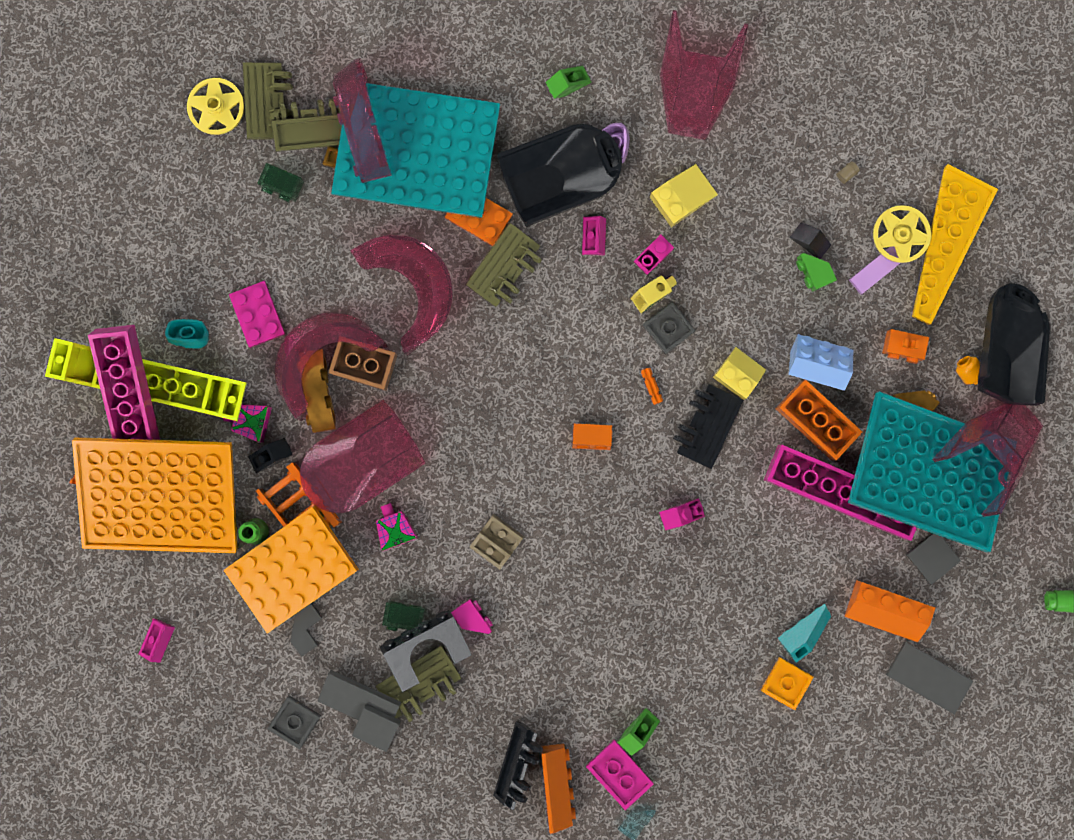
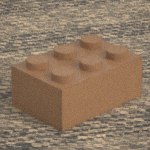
[329,336,398,391]

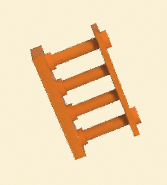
[256,462,342,527]

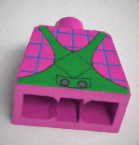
[223,405,272,443]
[376,503,418,551]

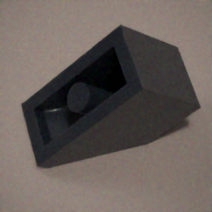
[248,438,293,474]

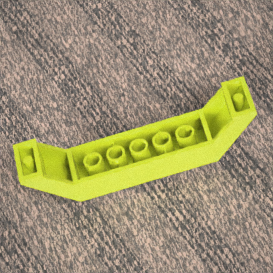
[45,338,247,421]

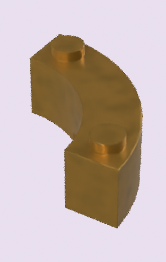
[297,349,336,433]

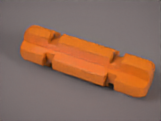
[641,368,663,405]

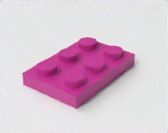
[229,281,286,348]
[586,739,654,810]

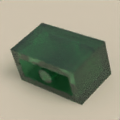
[257,163,304,203]
[382,601,426,631]

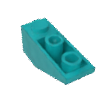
[778,604,831,663]

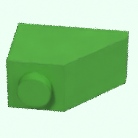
[545,66,591,99]
[617,708,660,756]

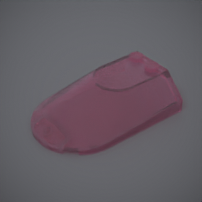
[300,400,426,513]

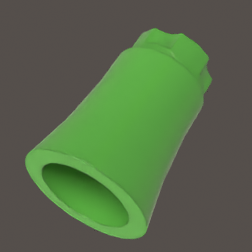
[238,518,269,545]
[1044,590,1074,613]

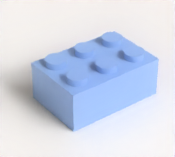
[788,334,853,391]

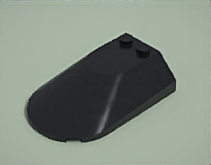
[497,124,622,227]
[978,283,1050,406]

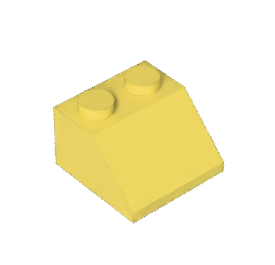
[713,347,766,400]

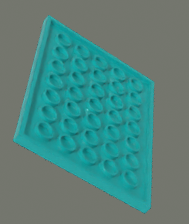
[331,80,500,218]
[848,392,1015,552]

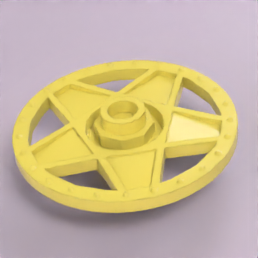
[187,78,244,135]
[873,205,931,263]

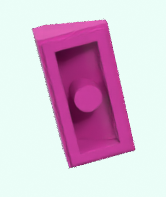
[582,216,606,256]
[139,618,175,663]

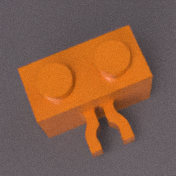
[882,329,929,364]

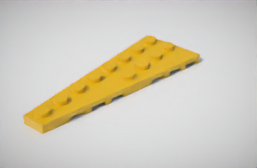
[912,164,998,325]

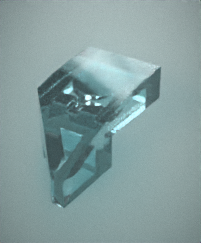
[617,810,656,840]

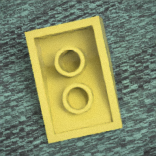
[650,164,718,228]

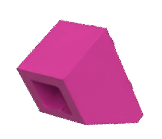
[633,234,674,275]
[659,499,705,530]
[451,598,493,634]

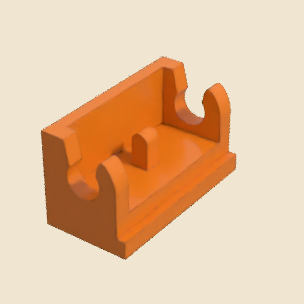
[572,423,612,450]

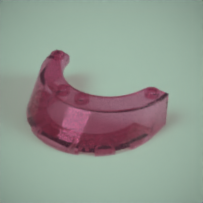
[333,58,392,183]
[350,235,453,356]
[275,313,388,422]

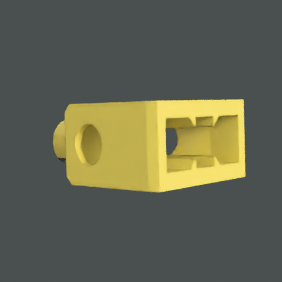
[631,275,677,314]

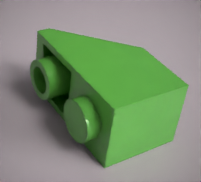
[796,253,837,292]

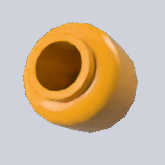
[956,356,980,385]

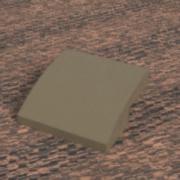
[470,514,524,570]

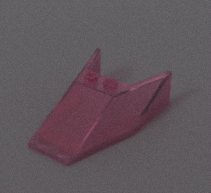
[660,10,748,140]
[932,403,1043,517]

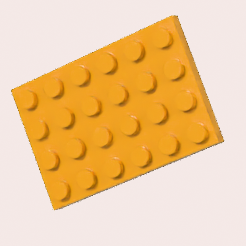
[224,506,359,633]

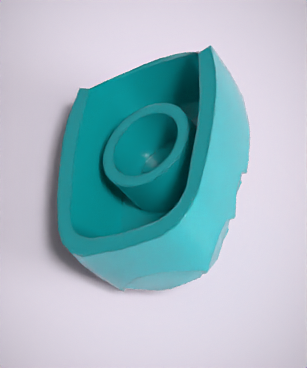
[165,319,209,349]

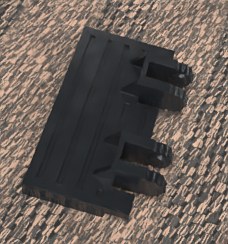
[673,384,743,469]
[493,721,543,810]

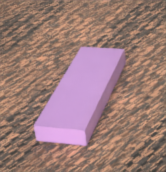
[849,247,900,295]

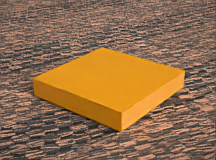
[761,657,814,710]

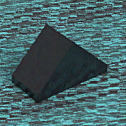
[789,222,831,259]

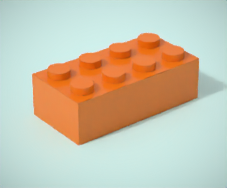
[775,379,862,461]

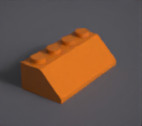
[844,580,935,642]
[541,744,576,834]

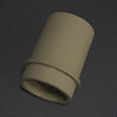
[836,161,860,184]

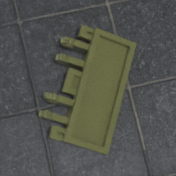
[243,62,293,140]
[270,99,345,152]
[465,223,542,307]
[376,645,461,722]

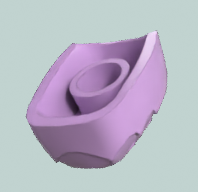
[602,123,630,163]

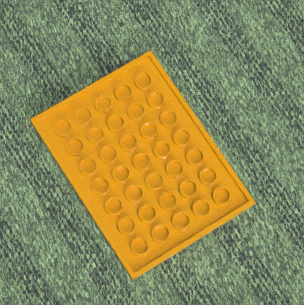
[72,438,238,553]

